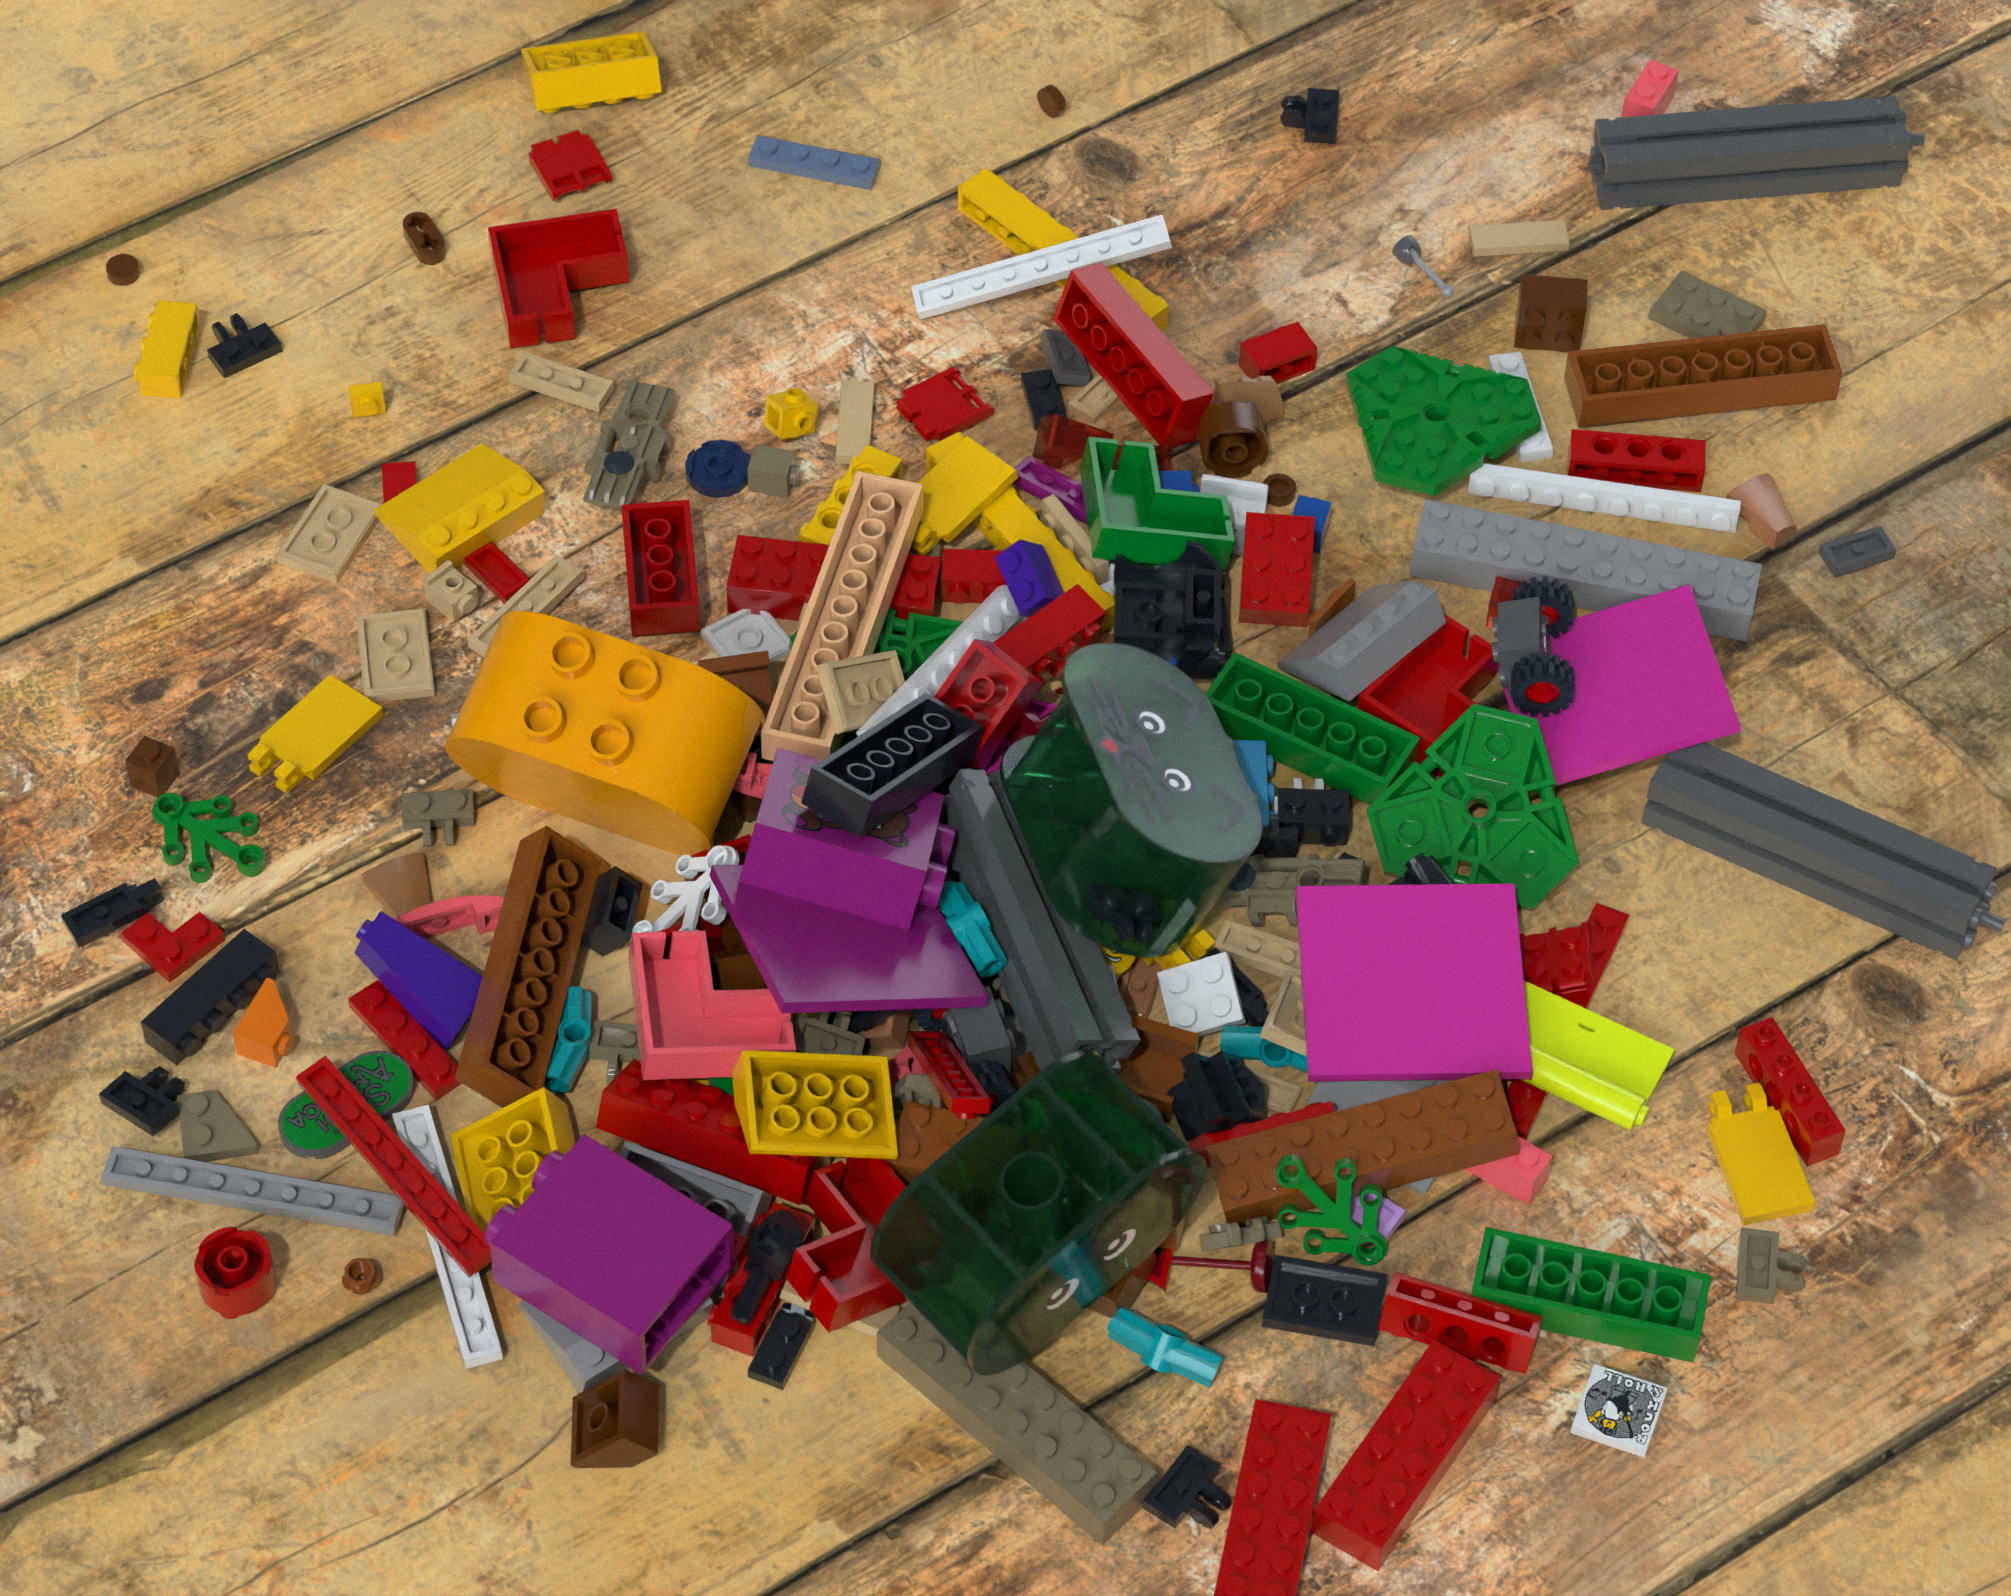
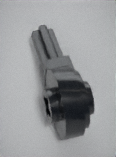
[731,1209,804,1325]

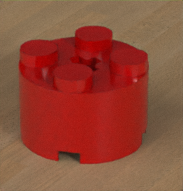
[194,1227,276,1319]

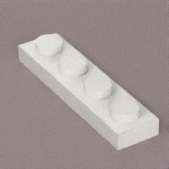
[1488,351,1553,462]

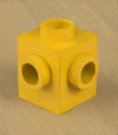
[764,388,819,440]

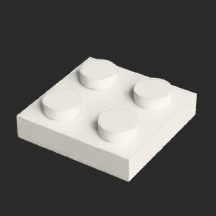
[1157,952,1246,1037]

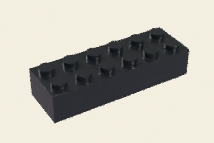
[801,693,984,838]

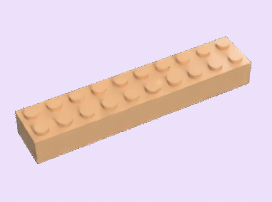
[761,471,923,761]

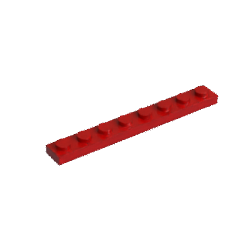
[1505,902,1630,1141]
[907,1031,990,1119]
[295,1055,492,1278]

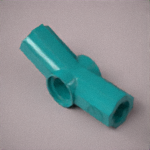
[938,880,1008,977]
[543,987,592,1095]
[1220,1025,1307,1073]
[1107,1307,1223,1388]

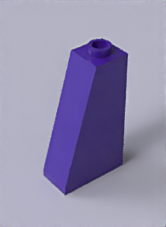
[354,911,483,1051]

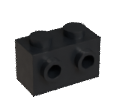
[580,866,643,957]

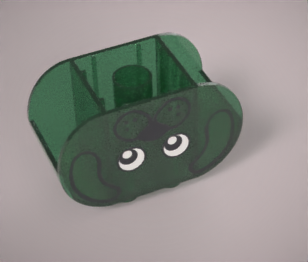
[870,1049,1207,1376]

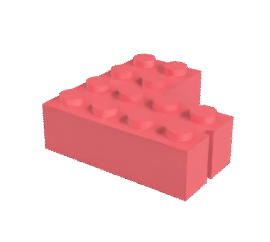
[628,930,796,1080]

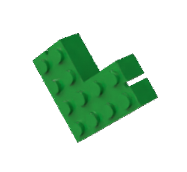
[1079,437,1235,571]

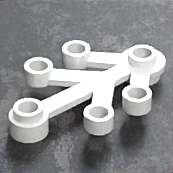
[630,845,739,942]

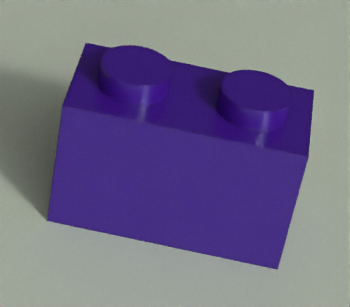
[995,539,1064,617]

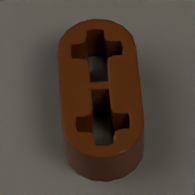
[402,212,446,265]

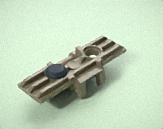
[583,380,675,509]
[1191,854,1365,927]

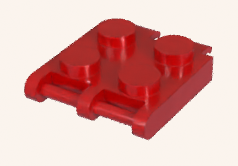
[529,130,613,201]
[896,366,994,442]
[1519,921,1594,995]

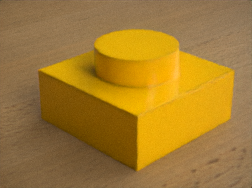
[348,381,386,418]

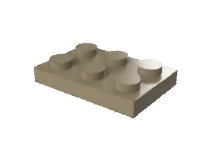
[1648,270,1767,339]

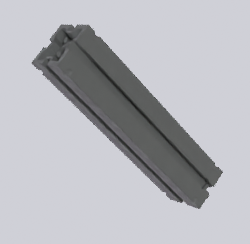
[1588,96,1925,210]
[1642,742,2006,961]
[938,768,1141,1086]

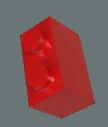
[1239,321,1317,384]
[941,549,1006,604]

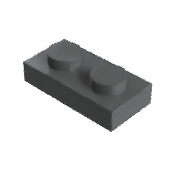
[1040,329,1091,386]
[1819,526,1897,577]

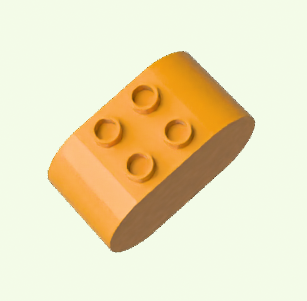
[445,611,765,855]

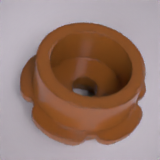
[342,1258,380,1295]

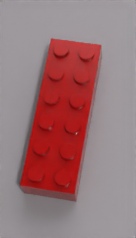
[1052,262,1214,450]
[726,535,941,621]
[596,1059,831,1205]
[1311,1339,1500,1571]
[1214,1399,1332,1596]

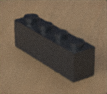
[141,929,279,1065]

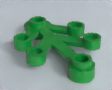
[152,793,265,883]
[1276,1155,1387,1266]

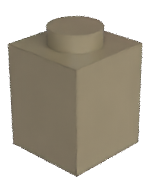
[747,444,800,498]

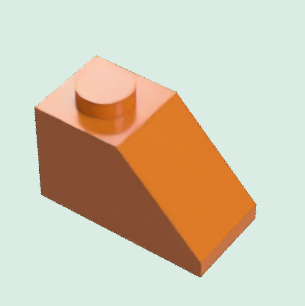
[233,977,294,1068]

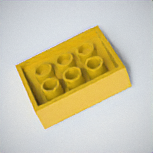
[521,31,662,113]
[374,443,545,574]
[732,1050,898,1159]
[450,1087,576,1234]

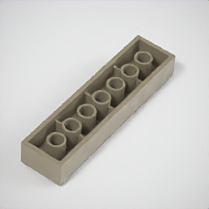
[877,1285,1157,1545]

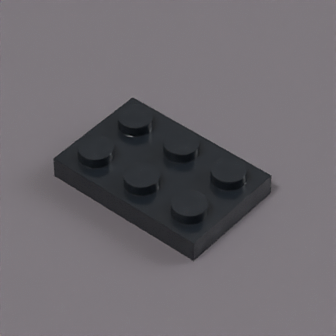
[1261,1255,1387,1346]

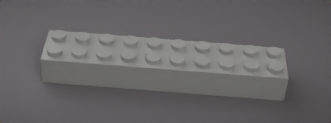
[1409,499,1762,641]

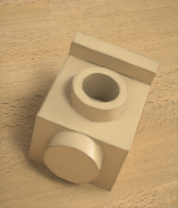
[423,560,479,622]

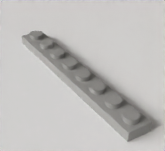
[101,1146,404,1236]

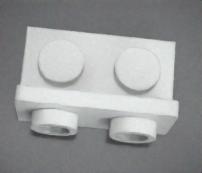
[1200,474,1269,532]

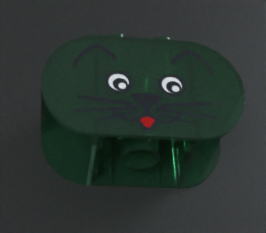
[999,643,1263,957]

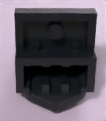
[1167,1050,1268,1141]

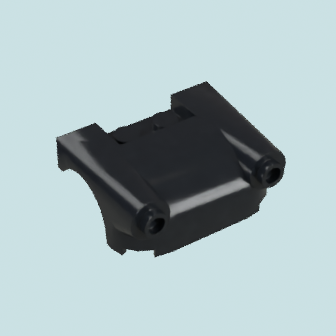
[1112,541,1225,680]

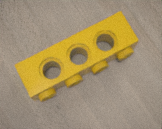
[798,445,903,545]

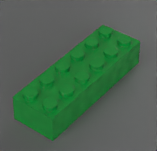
[1199,652,1420,805]
[1471,1227,1711,1363]

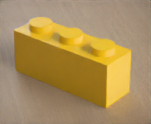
[134,300,200,399]

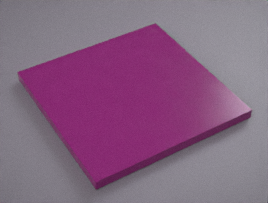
[709,865,989,1013]

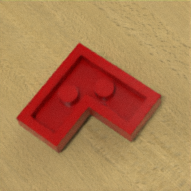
[121,912,225,983]

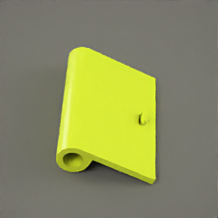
[1519,981,1675,1131]

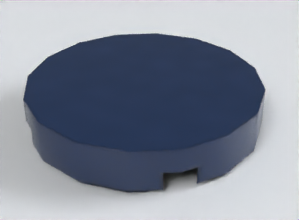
[685,440,751,498]

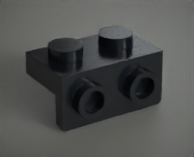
[1277,788,1349,847]

